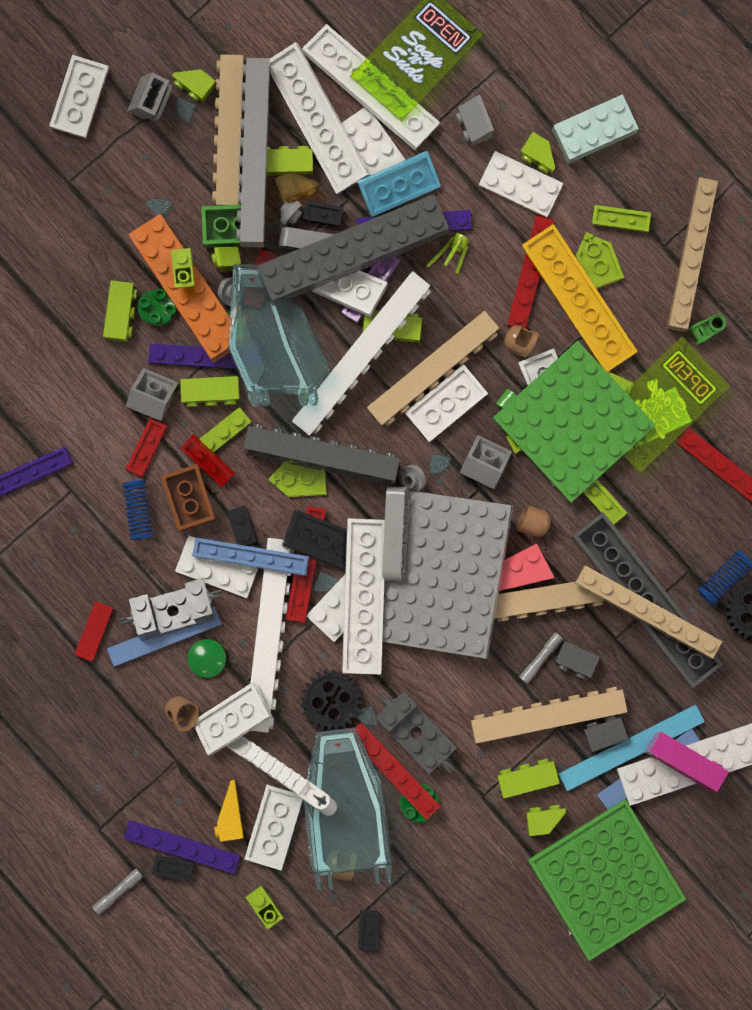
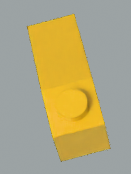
[214,780,244,842]

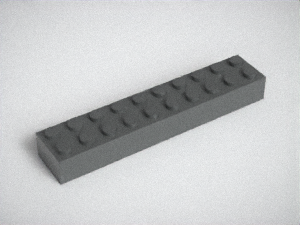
[257,194,449,306]
[571,512,723,689]

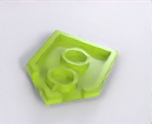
[575,232,624,289]
[268,460,327,497]

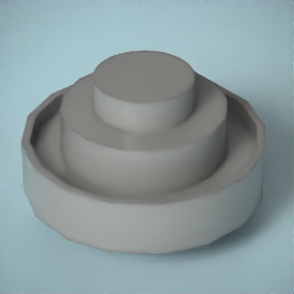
[279,201,303,226]
[218,278,244,306]
[399,465,426,493]

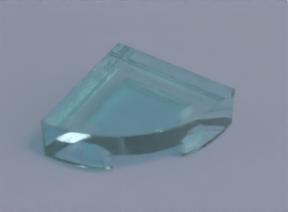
[176,97,196,123]
[146,199,173,216]
[429,455,451,474]
[313,572,338,591]
[354,706,377,725]

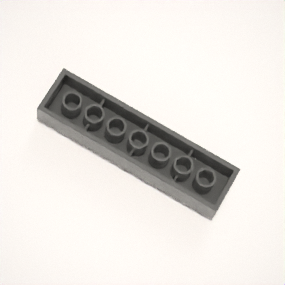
[244,424,400,486]

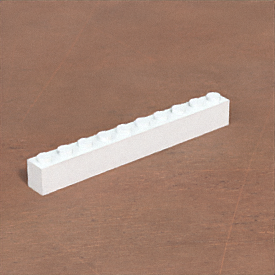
[292,271,431,436]
[250,538,294,733]

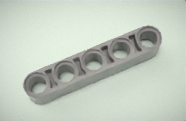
[278,227,334,250]
[382,487,409,581]

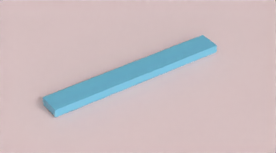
[558,705,705,791]

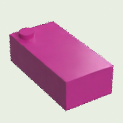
[644,732,729,792]

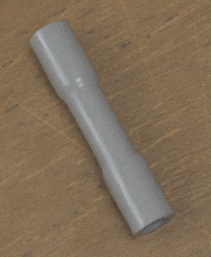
[519,632,564,684]
[92,868,144,915]

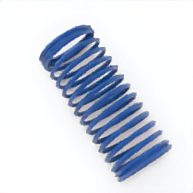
[122,480,154,540]
[697,550,752,606]

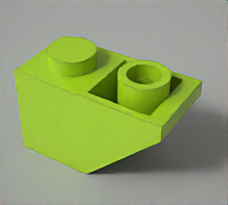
[172,69,216,103]
[520,132,555,174]
[212,247,242,273]
[171,248,195,289]
[526,805,566,836]
[245,885,283,930]

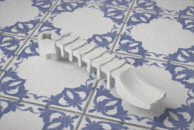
[226,736,337,816]

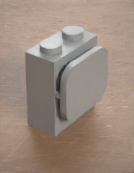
[127,72,172,122]

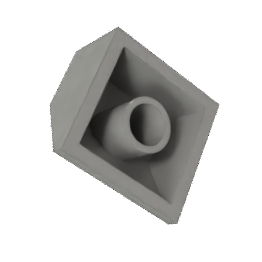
[456,95,494,146]
[126,368,178,421]
[460,435,512,489]

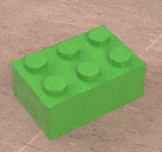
[201,205,241,248]

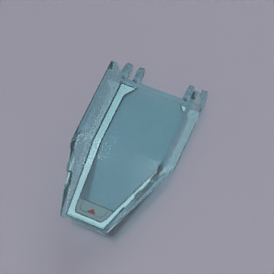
[228,264,329,406]
[304,728,392,891]

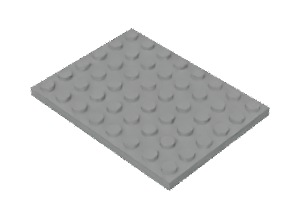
[382,491,513,659]

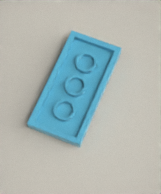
[357,151,441,217]

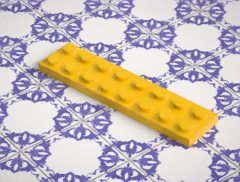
[521,224,638,372]

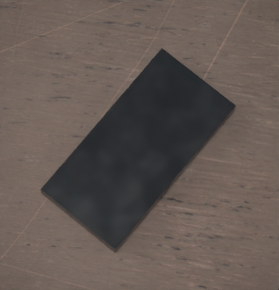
[281,509,347,570]

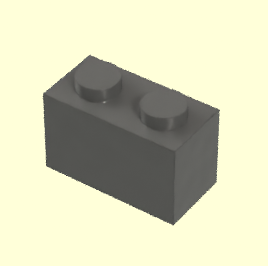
[554,641,600,680]
[583,715,628,752]

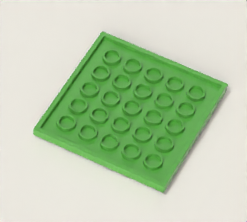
[493,341,655,503]
[527,799,686,961]

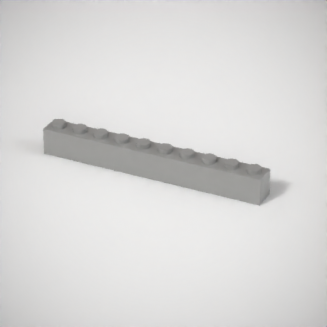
[237,58,270,247]

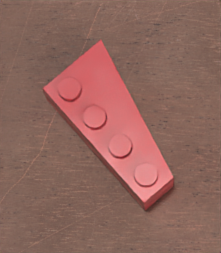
[499,544,554,592]

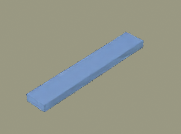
[192,537,309,576]
[107,606,222,667]
[597,729,700,810]

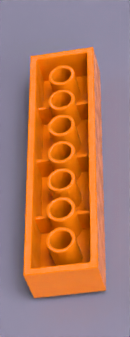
[128,214,245,364]

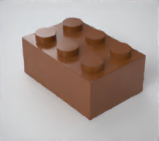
[161,464,216,532]

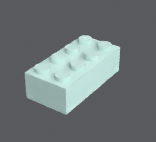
[552,94,639,164]

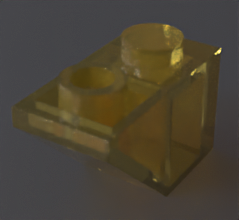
[275,172,319,203]

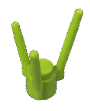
[426,233,469,274]

